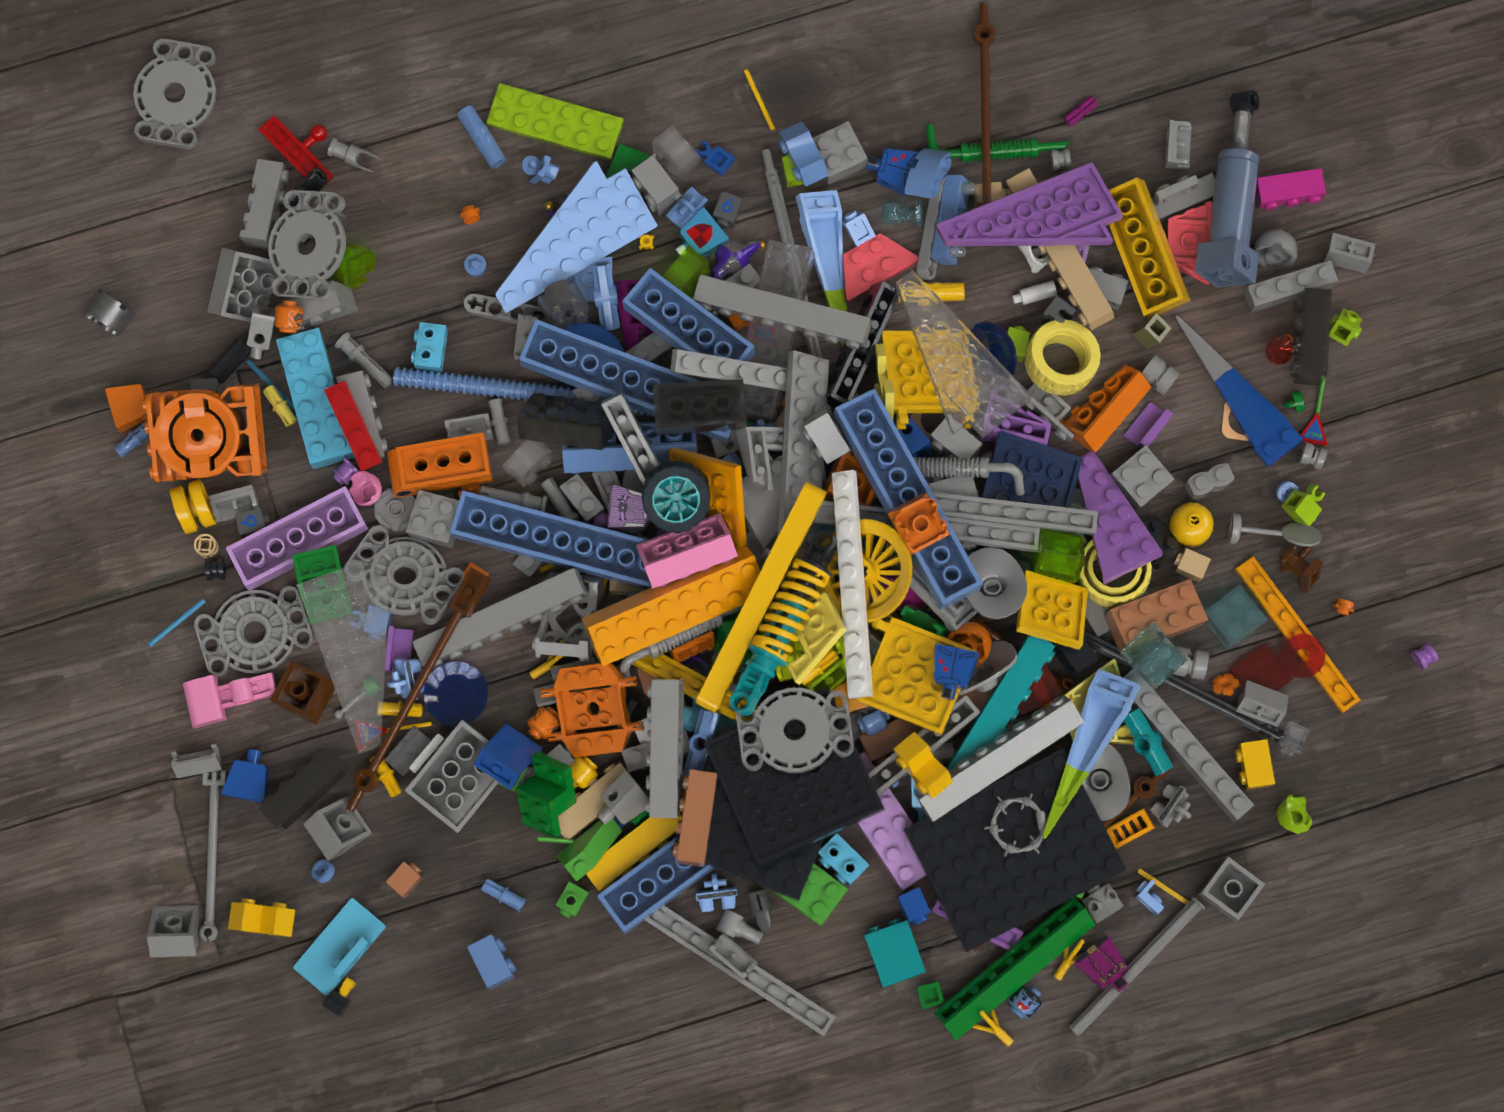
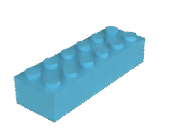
[276,328,355,469]

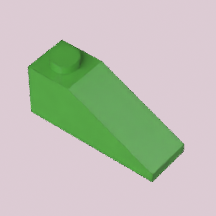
[556,819,622,882]

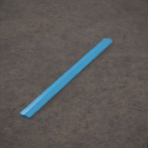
[246,359,295,410]
[148,599,206,646]

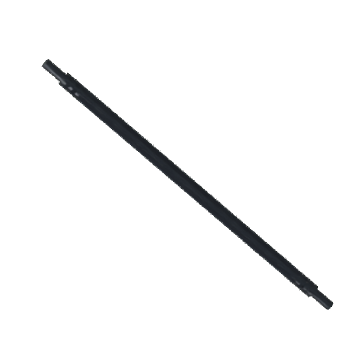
[1017,610,1302,751]

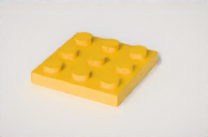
[1016,570,1088,650]

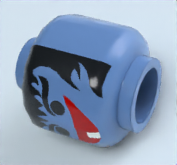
[855,706,890,736]
[1008,985,1042,1020]

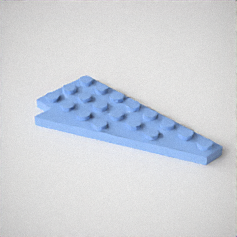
[494,161,657,313]

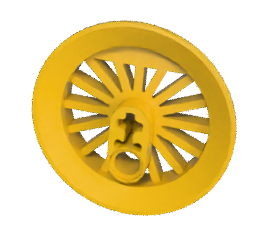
[816,519,912,623]

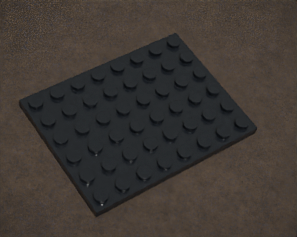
[903,748,1127,953]

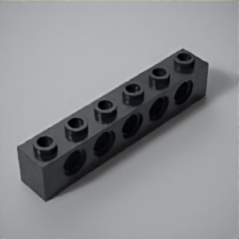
[826,281,901,408]

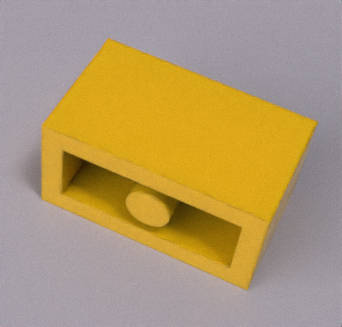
[1235,739,1275,790]

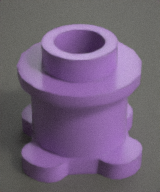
[333,457,358,486]

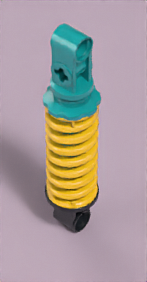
[730,529,837,716]

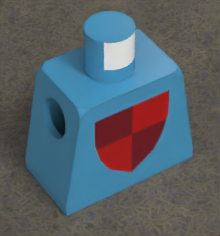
[675,207,729,260]

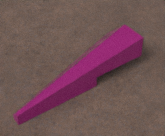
[614,279,653,351]

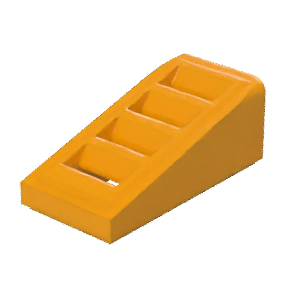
[1106,808,1155,849]

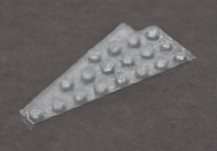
[895,270,1032,439]
[297,561,390,754]

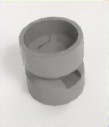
[1142,355,1181,396]
[1172,646,1209,680]

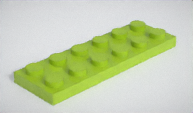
[487,83,624,161]

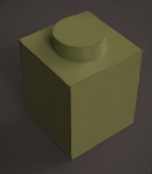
[1132,313,1171,349]

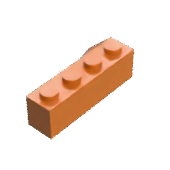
[1060,365,1151,453]

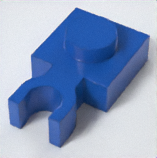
[695,140,735,177]

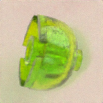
[334,244,376,289]

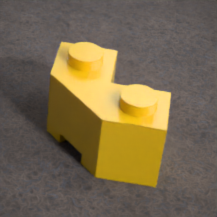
[894,732,953,799]
[228,898,295,937]

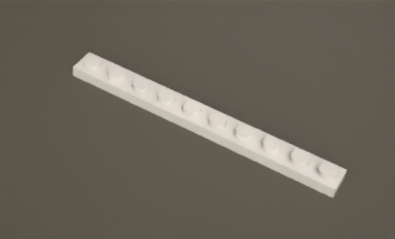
[832,470,873,699]

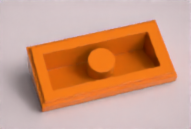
[669,631,715,663]

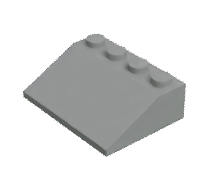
[405,719,499,833]

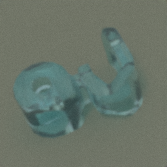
[882,201,923,226]

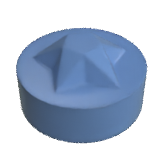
[464,254,487,277]
[1276,481,1299,503]
[311,859,335,883]

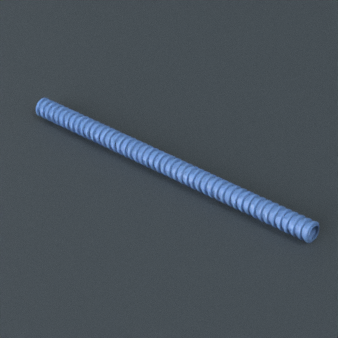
[393,366,650,416]

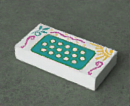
[409,734,445,775]

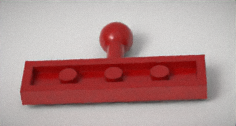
[258,116,334,188]

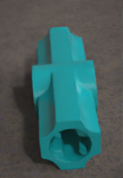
[1124,708,1174,777]

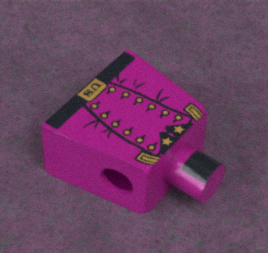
[1074,934,1129,992]

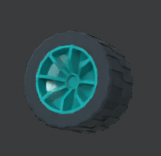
[642,460,710,533]

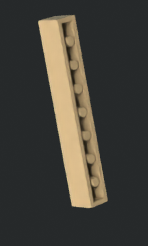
[1006,168,1115,331]

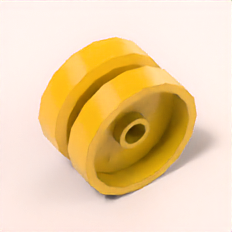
[170,478,217,535]

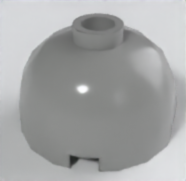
[1253,229,1297,270]

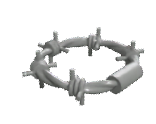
[984,794,1047,857]

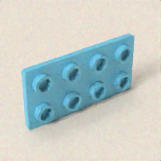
[293,898,386,996]

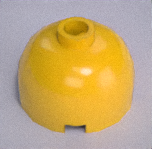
[1169,502,1214,548]

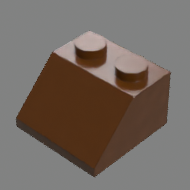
[270,661,337,725]

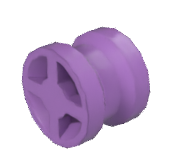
[1411,642,1439,670]

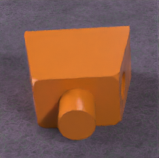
[105,384,158,433]

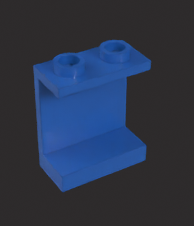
[473,724,543,790]

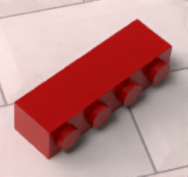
[324,381,383,472]

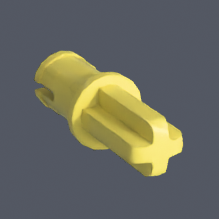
[263,385,298,427]

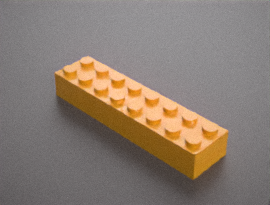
[581,546,760,666]

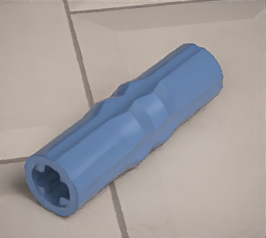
[457,105,507,169]

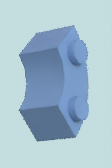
[778,121,829,187]
[904,148,951,198]

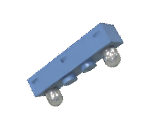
[931,175,978,265]

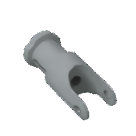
[327,138,379,172]

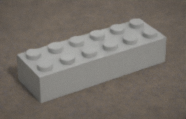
[646,679,684,818]

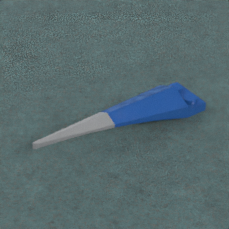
[1176,315,1303,467]

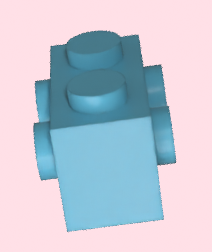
[411,322,448,373]
[818,833,869,886]

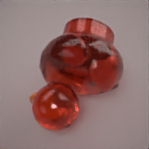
[1265,334,1293,365]

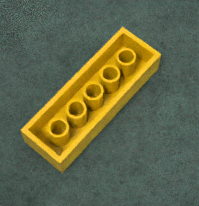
[1109,177,1191,317]

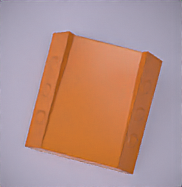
[887,492,950,555]

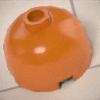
[947,621,992,667]

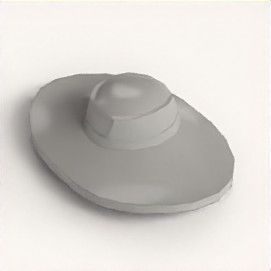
[965,547,1027,619]
[959,641,1018,695]
[1082,744,1130,821]

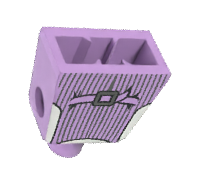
[606,485,649,531]

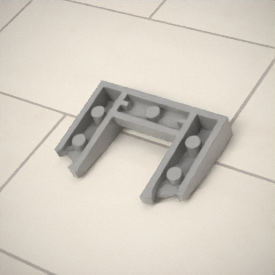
[736,427,827,492]

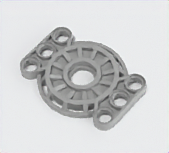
[133,39,216,150]
[268,190,346,301]
[345,525,465,625]
[194,586,314,677]
[736,688,854,773]

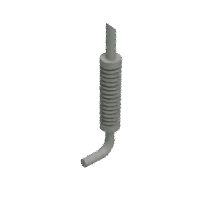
[913,457,1025,496]
[620,605,743,682]

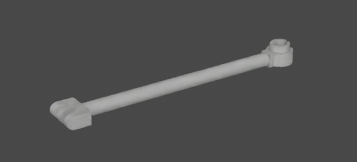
[199,770,227,942]

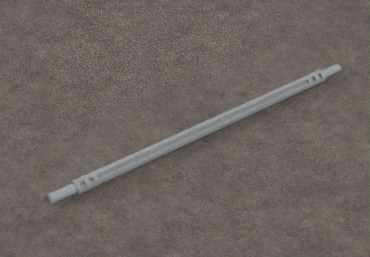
[762,149,835,413]

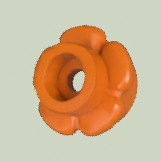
[460,205,481,224]
[1333,598,1355,616]

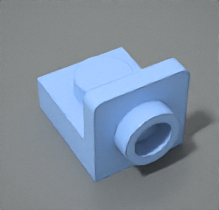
[842,210,876,246]
[1135,879,1164,916]

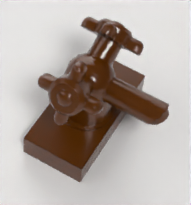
[1279,545,1323,593]

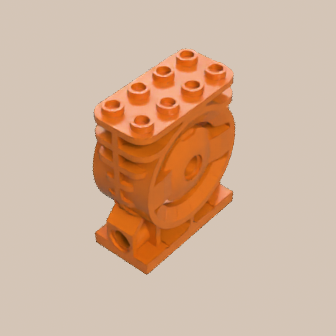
[142,383,268,483]

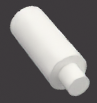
[1012,280,1057,305]

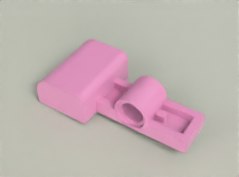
[183,672,276,728]

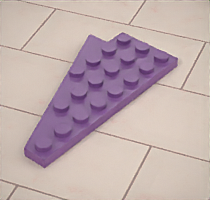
[935,162,1123,246]

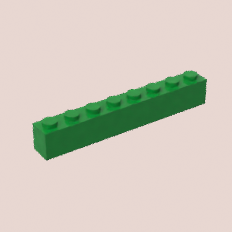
[934,897,1096,1040]

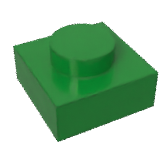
[916,981,945,1010]

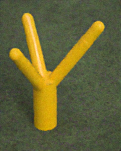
[529,640,563,679]
[1053,939,1084,981]
[972,1010,1014,1047]

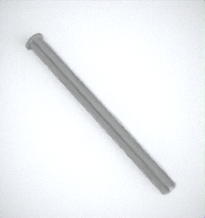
[1069,896,1205,1036]

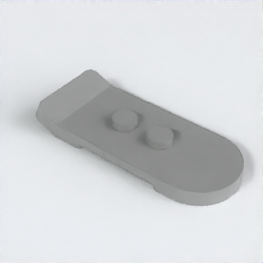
[884,542,977,632]

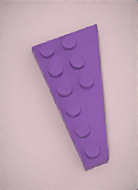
[1077,451,1163,584]

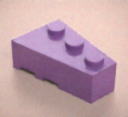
[979,390,1052,446]

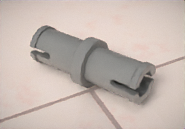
[488,399,511,445]

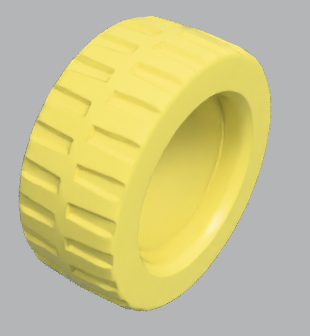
[1024,319,1101,396]
[1077,540,1152,609]

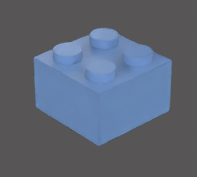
[467,934,517,990]

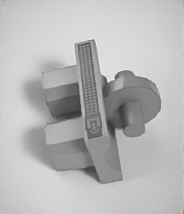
[1151,784,1191,828]

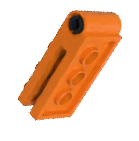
[387,432,493,497]

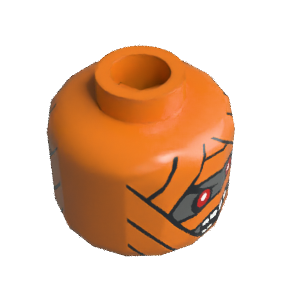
[274,300,304,333]
[527,706,560,740]

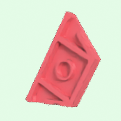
[1167,201,1213,285]
[843,233,919,303]

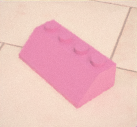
[636,513,738,588]

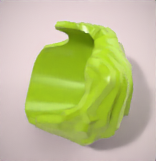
[1276,794,1312,834]

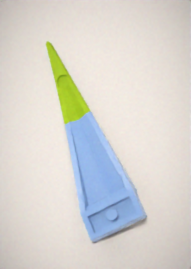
[795,190,847,347]
[1043,668,1140,839]

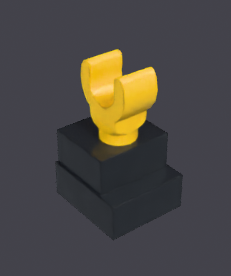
[322,977,356,1017]

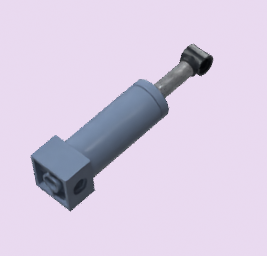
[1195,90,1260,288]

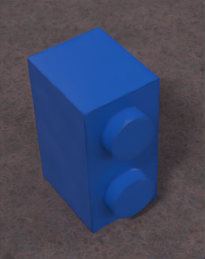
[896,887,930,926]

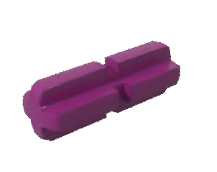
[1064,96,1098,127]

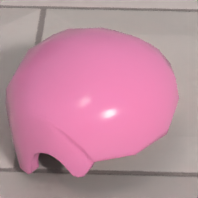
[349,471,382,506]

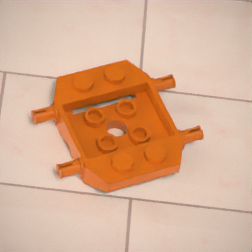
[540,663,644,758]

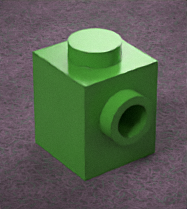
[556,882,590,919]

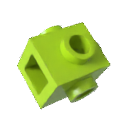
[1328,308,1363,346]

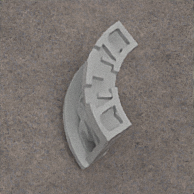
[532,572,603,662]

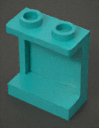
[864,918,926,988]

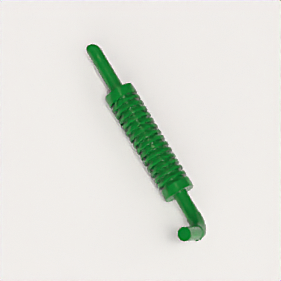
[926,124,1071,163]

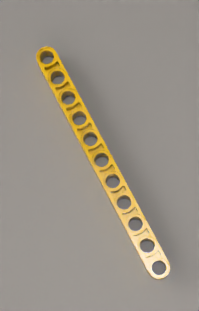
[695,482,827,714]

